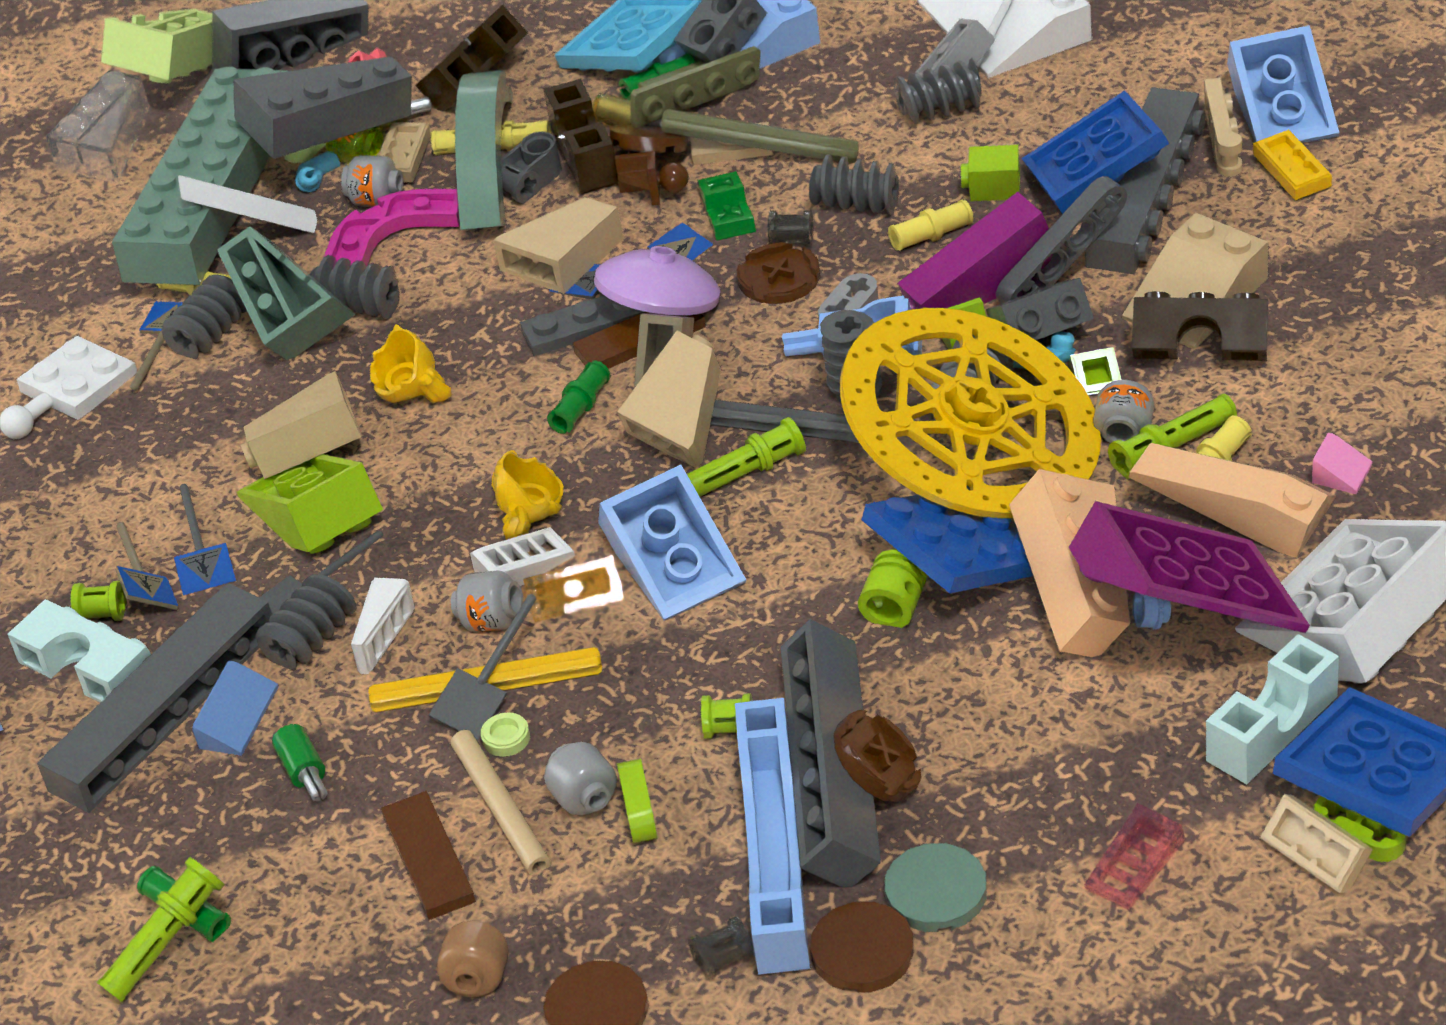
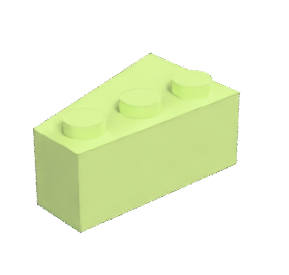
[101,9,212,83]

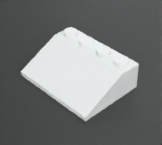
[917,0,1092,78]
[1235,519,1446,683]

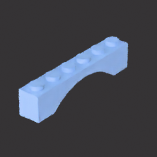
[735,698,810,975]

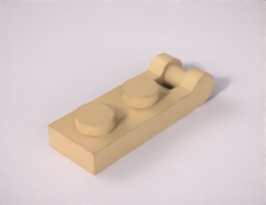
[1204,78,1242,177]

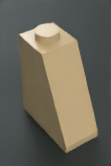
[493,197,624,294]
[617,331,721,468]
[241,371,361,479]

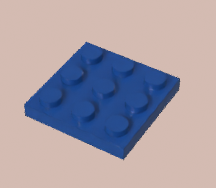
[1021,90,1169,214]
[861,486,1033,593]
[1273,687,1446,837]

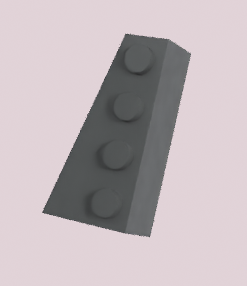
[212,0,369,73]
[233,56,412,159]

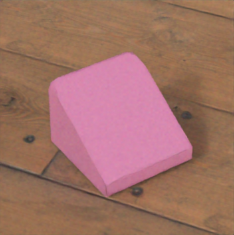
[1312,432,1372,494]

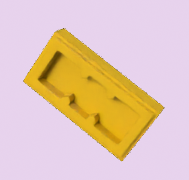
[1253,130,1332,200]

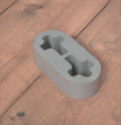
[818,273,879,316]

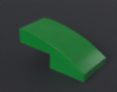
[697,171,756,241]

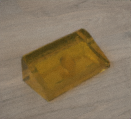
[523,556,624,622]

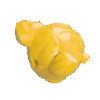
[370,325,452,403]
[492,450,563,540]

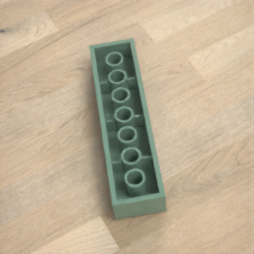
[112,67,288,285]

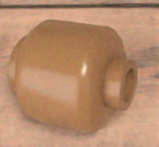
[437,920,509,998]

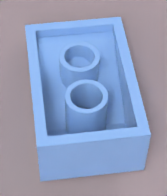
[740,0,820,68]
[1227,25,1339,143]
[598,465,746,621]

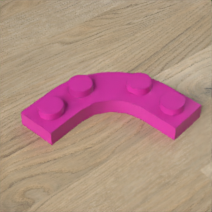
[323,189,460,267]

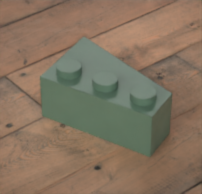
[217,226,356,360]

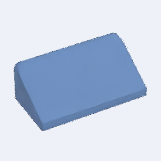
[192,661,278,756]

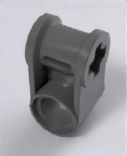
[501,132,562,204]

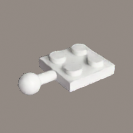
[0,336,137,439]

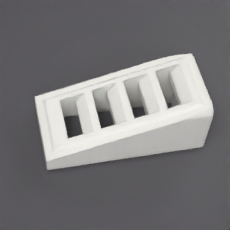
[470,527,575,586]
[351,578,415,674]

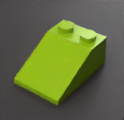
[236,454,383,554]

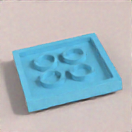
[554,0,702,72]

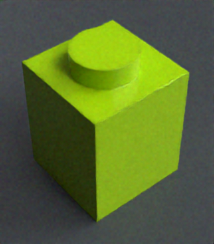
[961,145,1020,201]

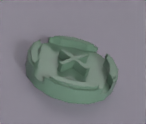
[884,843,987,932]

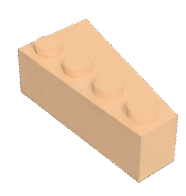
[1009,469,1130,657]

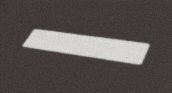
[178,175,317,233]

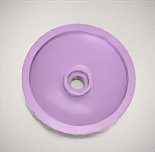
[594,246,720,315]

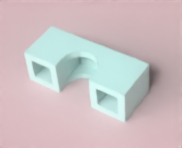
[8,599,151,703]
[1206,634,1339,785]

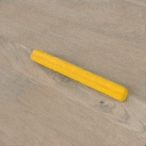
[368,647,602,712]

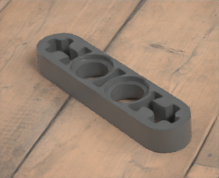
[996,176,1127,304]

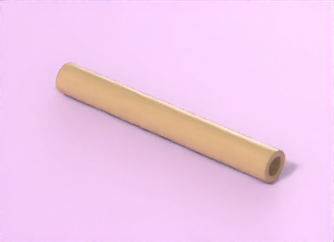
[451,730,551,875]

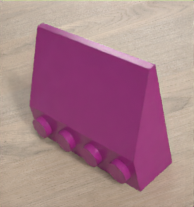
[1068,501,1310,633]

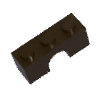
[415,4,528,112]
[543,79,618,193]
[1132,291,1269,361]

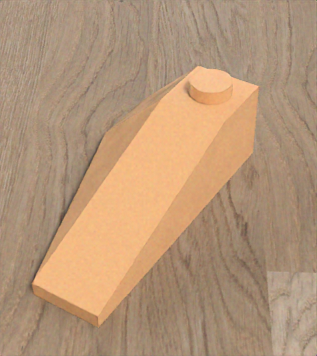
[1129,443,1336,558]

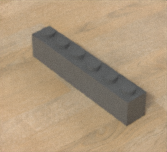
[1085,87,1205,275]
[37,583,272,813]
[781,619,881,888]

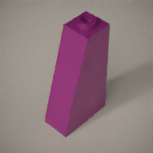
[897,192,1053,309]

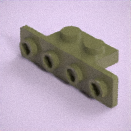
[630,46,760,128]

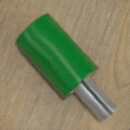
[272,724,328,801]

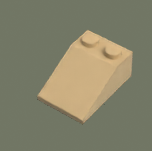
[1122,213,1268,350]

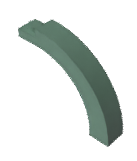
[455,70,513,230]

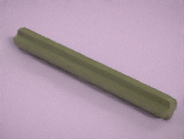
[661,109,859,163]

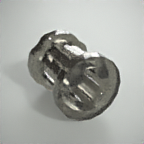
[768,210,814,247]
[688,915,755,980]

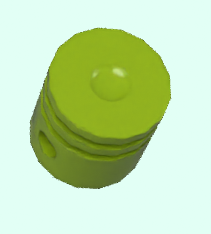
[857,549,928,628]

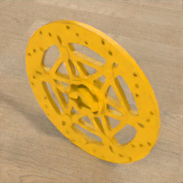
[840,308,1101,519]

